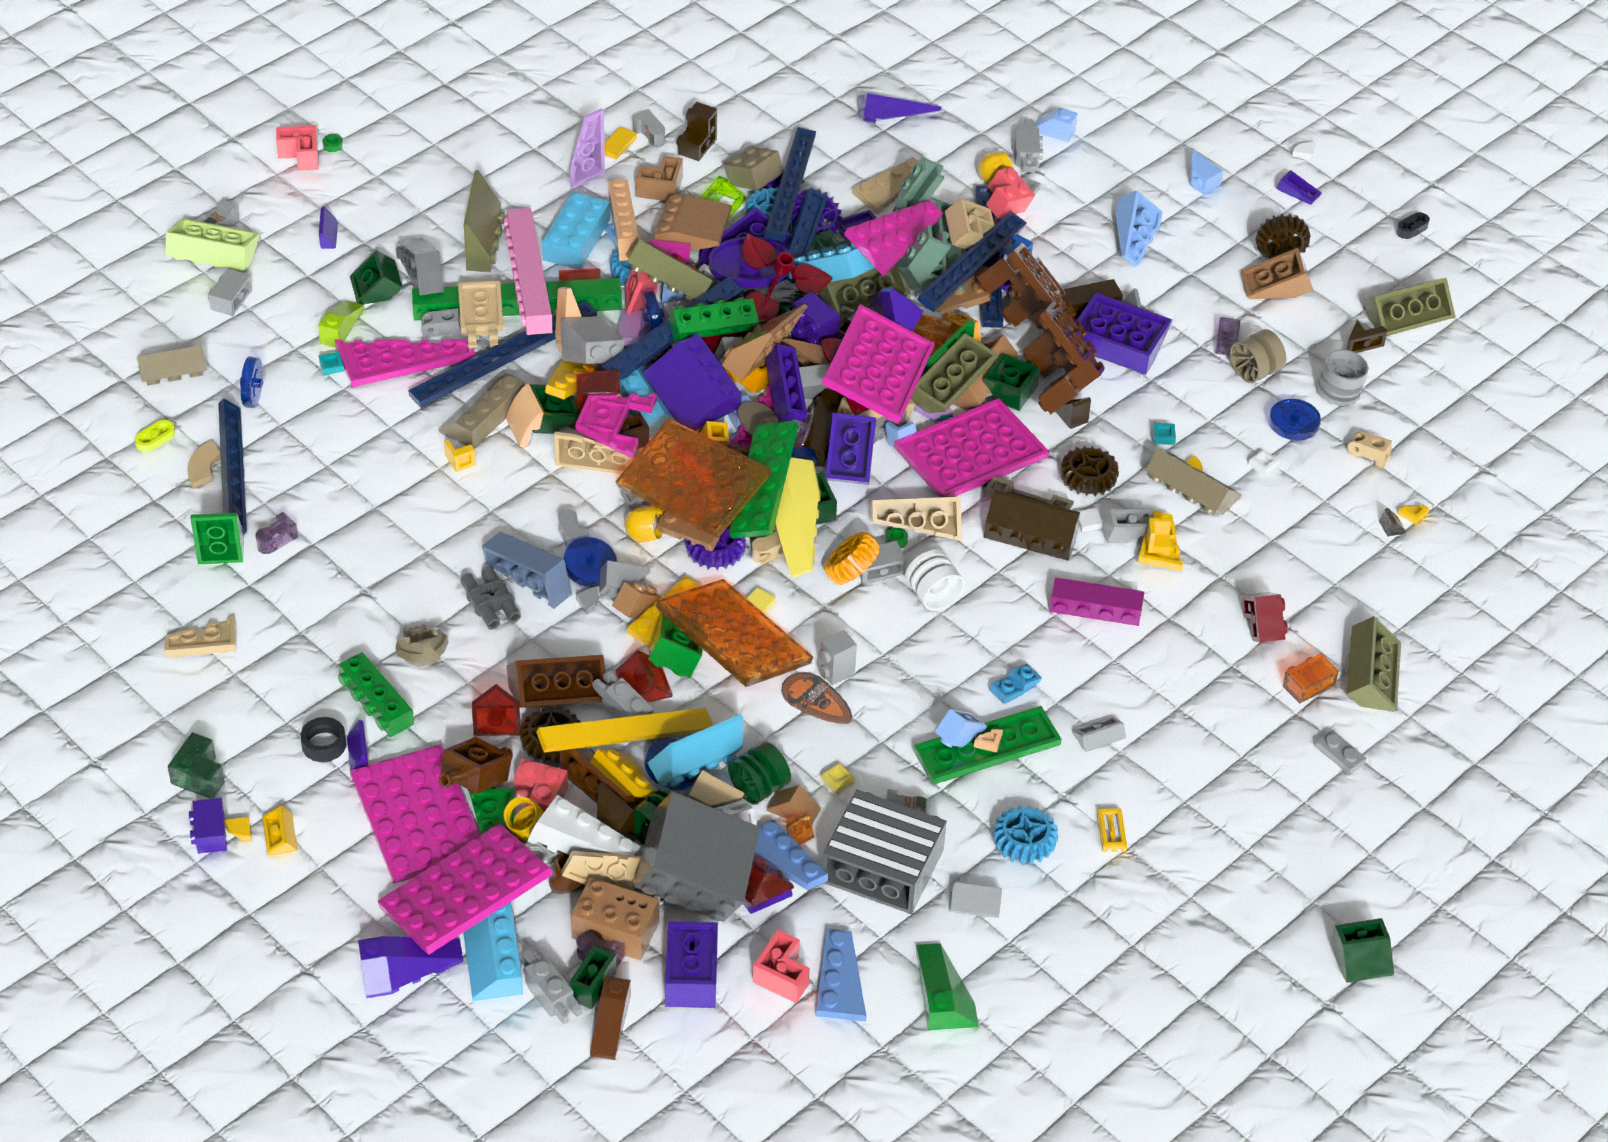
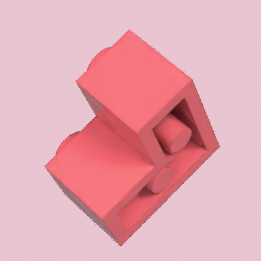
[276,125,318,171]
[986,167,1035,219]
[514,759,568,812]
[753,930,810,1004]

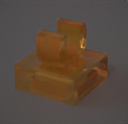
[785,814,814,845]

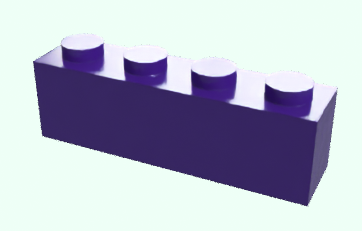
[766,344,808,428]

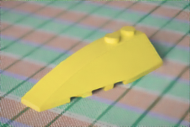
[775,458,821,578]

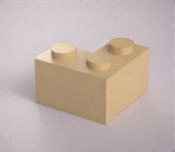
[945,198,994,250]

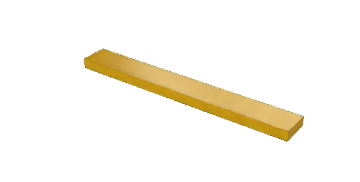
[537,707,713,752]

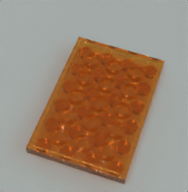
[615,418,772,538]
[656,579,813,687]

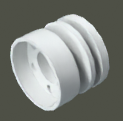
[905,550,965,610]

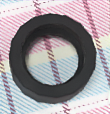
[300,717,347,762]

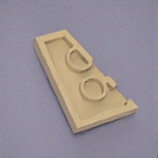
[164,616,236,658]
[561,851,642,891]

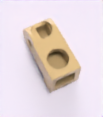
[1348,431,1392,468]
[752,526,784,564]

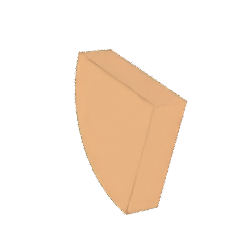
[974,729,1003,752]

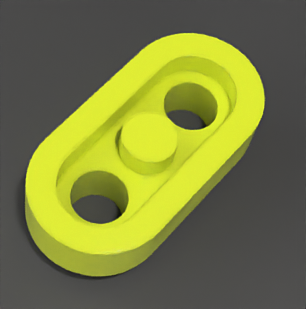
[135,420,175,452]

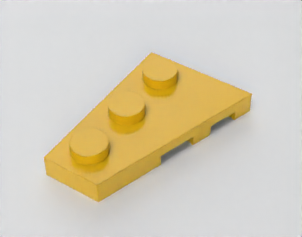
[1138,510,1183,572]
[593,749,655,798]

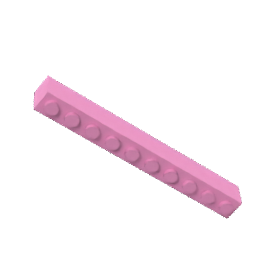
[503,208,552,335]

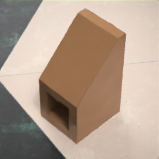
[611,582,661,619]

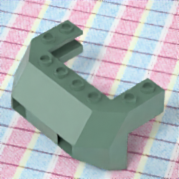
[892,157,966,295]

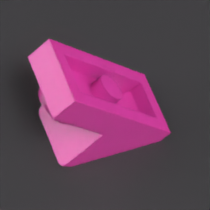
[649,239,691,264]

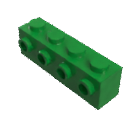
[668,298,759,341]
[338,652,414,737]

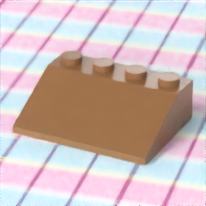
[654,194,732,251]
[722,304,808,381]

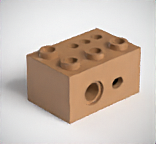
[571,877,659,961]

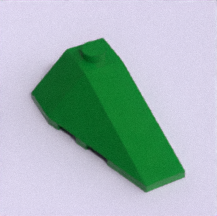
[916,943,978,1030]

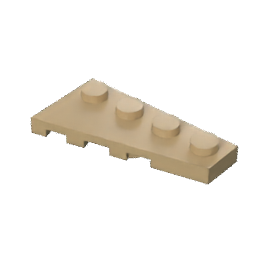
[852,157,919,215]

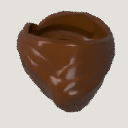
[548,853,585,894]

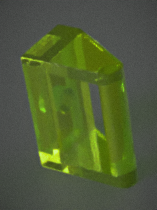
[700,176,747,220]

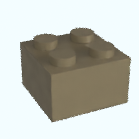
[724,146,784,190]

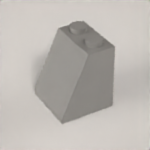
[561,316,624,364]

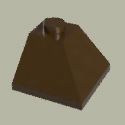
[597,783,635,842]

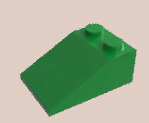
[190,513,244,564]
[648,609,704,678]

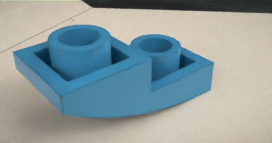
[989,664,1042,704]

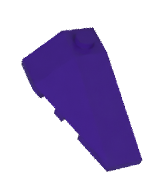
[857,93,942,124]
[869,288,924,331]
[358,936,463,999]

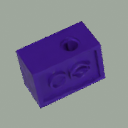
[665,921,718,1008]

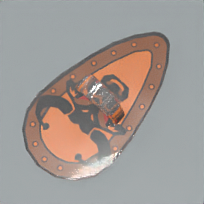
[791,405,814,458]
[781,672,852,724]

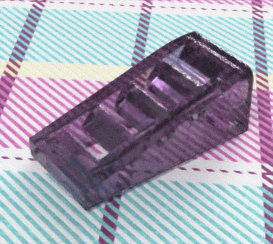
[1215,317,1241,356]

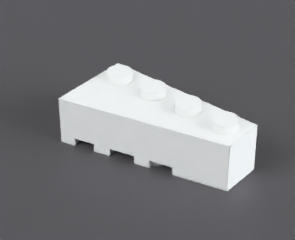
[527,795,641,856]

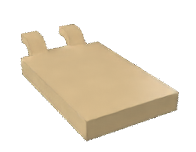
[458,281,504,349]

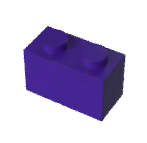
[189,797,227,854]

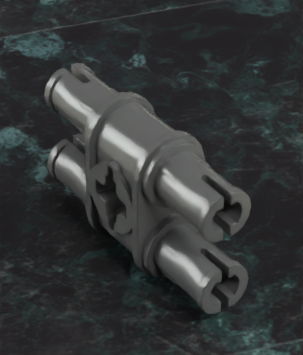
[742,280,806,303]
[460,566,521,630]

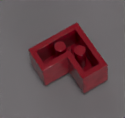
[1242,592,1288,642]

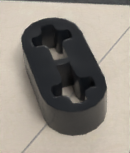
[1396,212,1430,239]

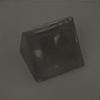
[1379,508,1406,537]

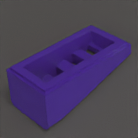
[1276,170,1322,205]

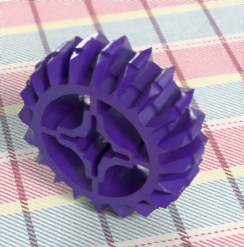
[791,189,843,243]
[685,517,746,571]

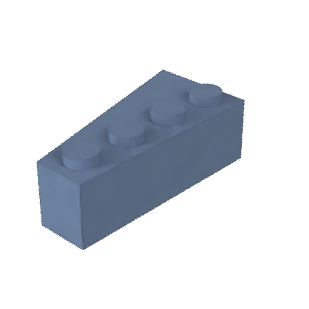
[482,531,572,609]

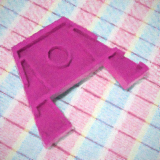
[576,394,657,458]

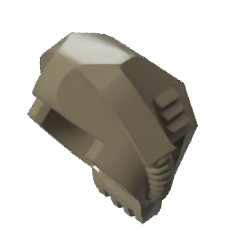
[395,625,449,668]

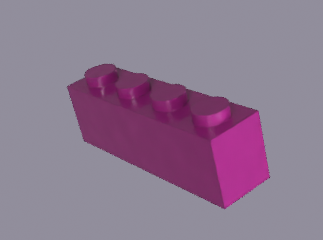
[1049,577,1145,626]

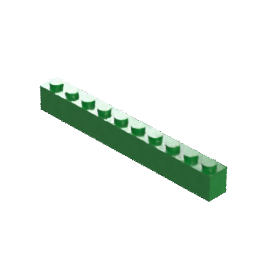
[412,278,622,321]

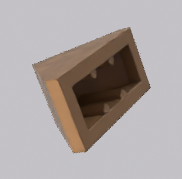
[767,785,821,828]

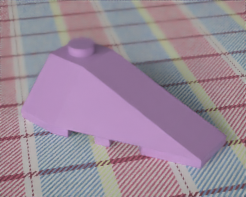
[570,108,605,188]
[618,309,651,367]

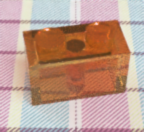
[1282,653,1339,704]

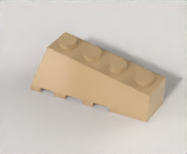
[870,496,962,541]

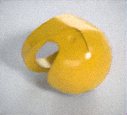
[978,151,1015,184]
[624,506,664,543]
[504,797,544,843]

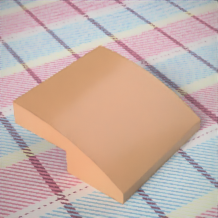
[506,385,543,447]

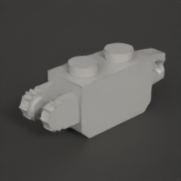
[1014,118,1043,173]
[592,671,654,718]
[521,950,583,1024]

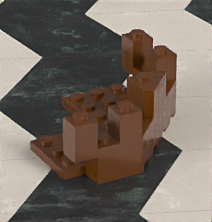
[977,243,1105,415]

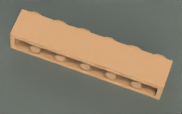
[608,179,639,261]

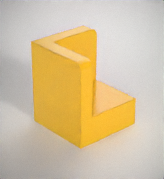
[444,440,476,472]
[1146,518,1171,553]

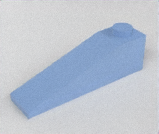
[1116,191,1163,267]

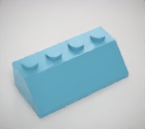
[617,365,680,438]
[648,714,743,788]
[463,902,523,1001]

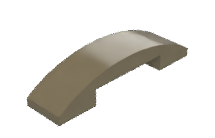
[985,476,1074,509]

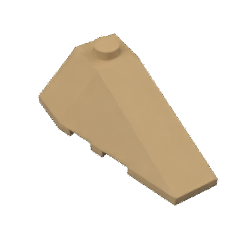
[554,432,642,476]

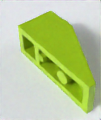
[318,300,365,348]

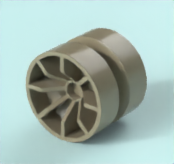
[1230,329,1286,383]

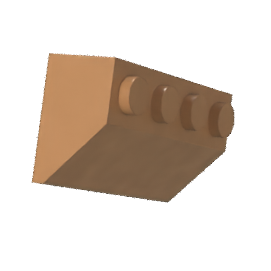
[953,335,1018,410]

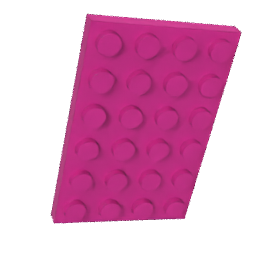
[821,304,935,424]
[893,398,1049,497]
[350,744,480,884]
[377,824,553,955]

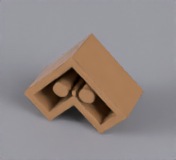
[636,156,683,202]

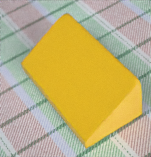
[262,805,297,855]

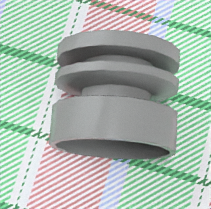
[1317,350,1369,406]

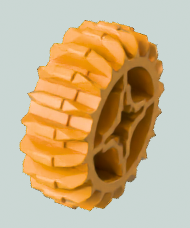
[823,531,880,585]

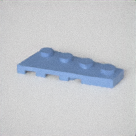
[754,819,828,891]
[816,929,867,1022]

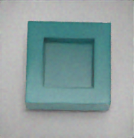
[318,352,344,376]
[1153,423,1176,445]

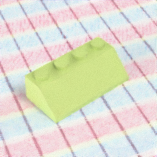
[166,218,259,271]

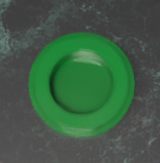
[322,134,343,152]
[886,528,908,548]

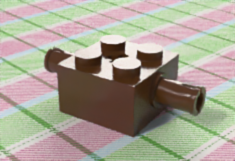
[438,737,513,794]

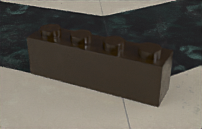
[1063,279,1123,319]
[796,389,846,467]

